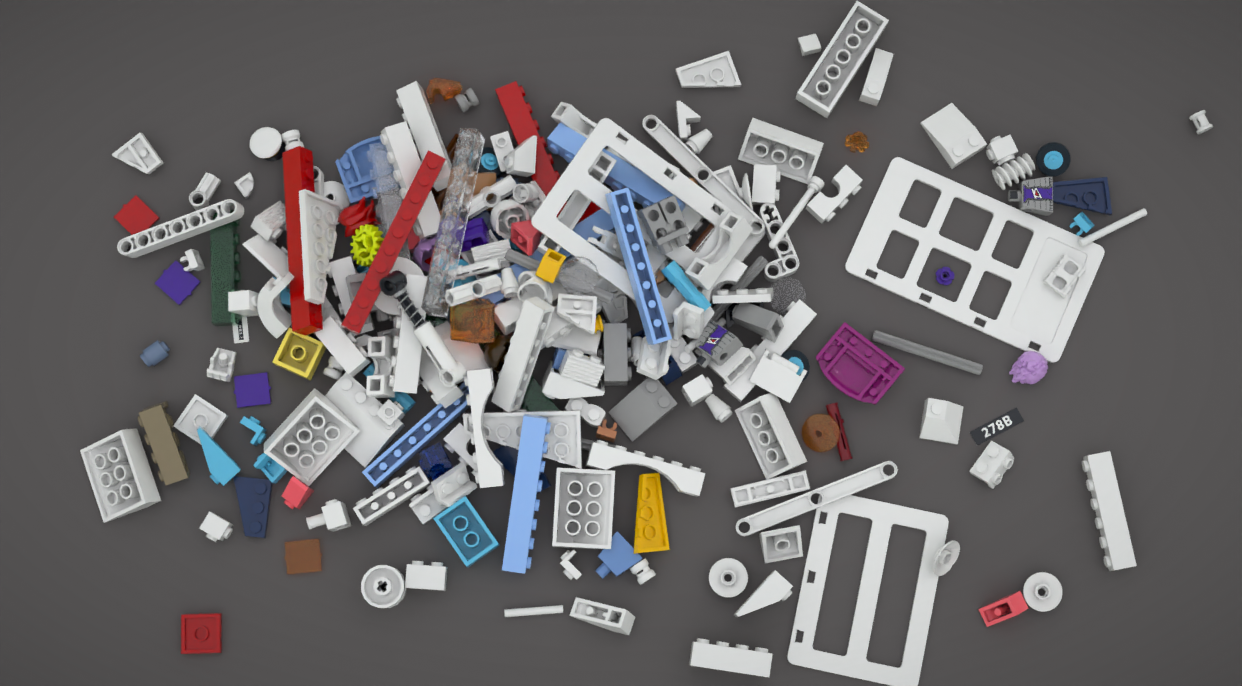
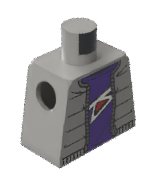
[1008,177,1053,216]
[695,319,743,369]

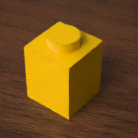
[535,248,566,284]

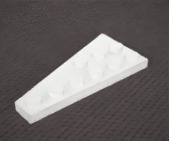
[299,189,343,305]
[463,410,582,469]

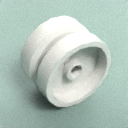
[361,565,407,608]

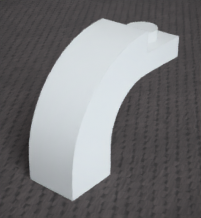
[551,102,606,148]
[257,272,294,339]

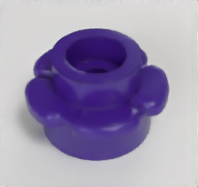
[936,267,954,285]

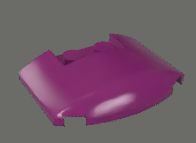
[816,322,905,405]

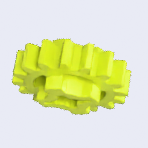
[350,224,384,267]

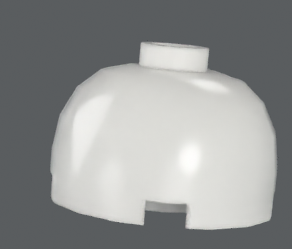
[490,199,530,239]

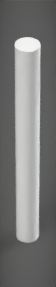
[1078,208,1147,247]

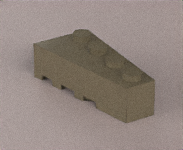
[138,401,190,485]

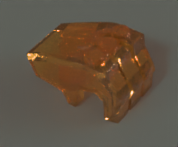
[426,78,462,104]

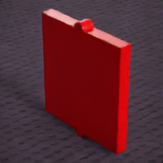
[114,195,160,235]

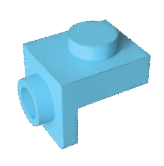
[240,416,267,446]
[253,453,288,484]

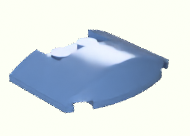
[335,136,401,204]

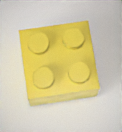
[272,327,326,381]

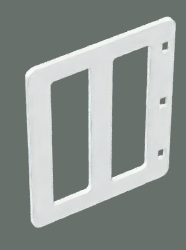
[531,118,735,323]
[787,495,949,686]

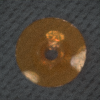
[802,414,840,452]

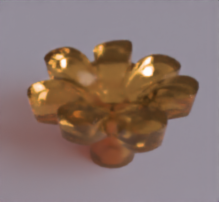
[845,131,869,153]

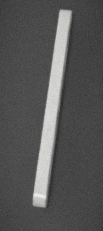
[642,115,765,237]
[736,461,898,537]

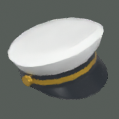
[250,127,286,161]

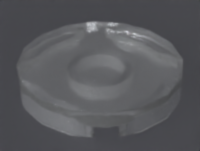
[560,256,599,296]
[769,277,806,315]

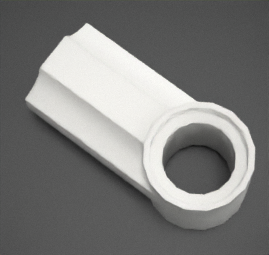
[189,172,221,211]

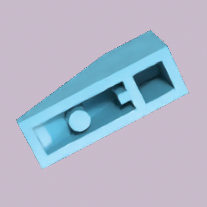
[197,426,241,486]

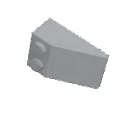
[608,377,678,442]

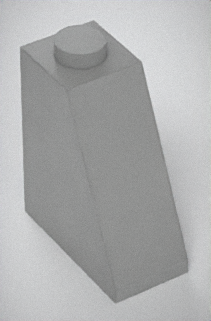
[732,303,784,343]

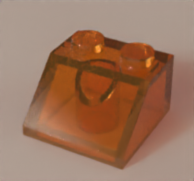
[450,299,495,344]

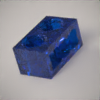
[419,442,453,481]

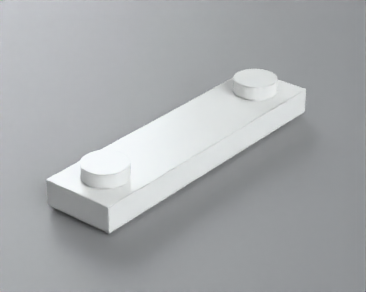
[730,470,810,508]

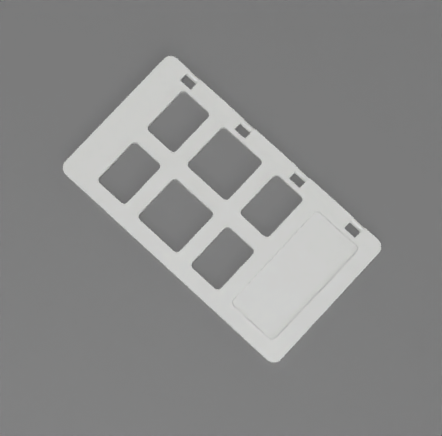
[845,157,1105,363]

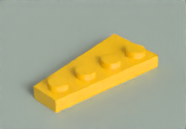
[634,473,670,554]

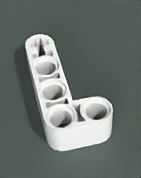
[759,203,799,282]

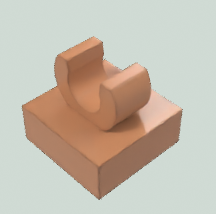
[596,419,617,443]

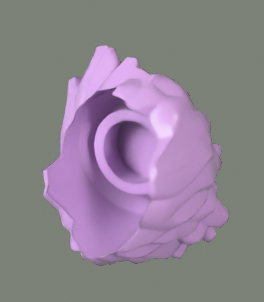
[412,235,446,272]
[1009,351,1048,385]

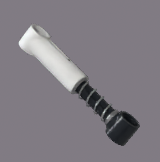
[379,270,466,387]

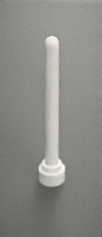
[769,176,825,249]

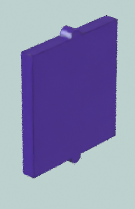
[155,260,201,305]
[234,372,271,408]

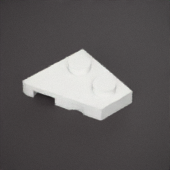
[557,294,597,334]

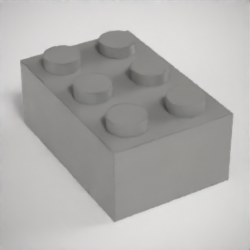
[603,323,632,386]

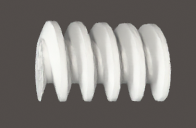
[992,153,1035,190]

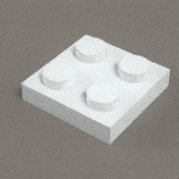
[174,394,228,444]

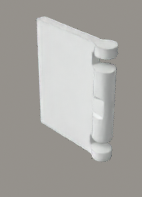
[749,349,807,403]

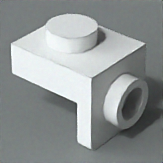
[376,399,405,426]
[560,550,582,580]

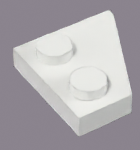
[112,133,164,174]

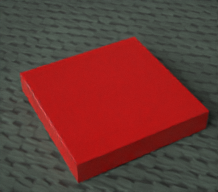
[181,613,222,654]

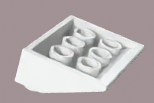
[325,372,405,468]
[264,388,360,486]
[80,428,161,523]
[552,468,615,549]

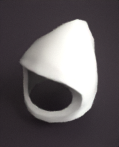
[517,270,553,304]

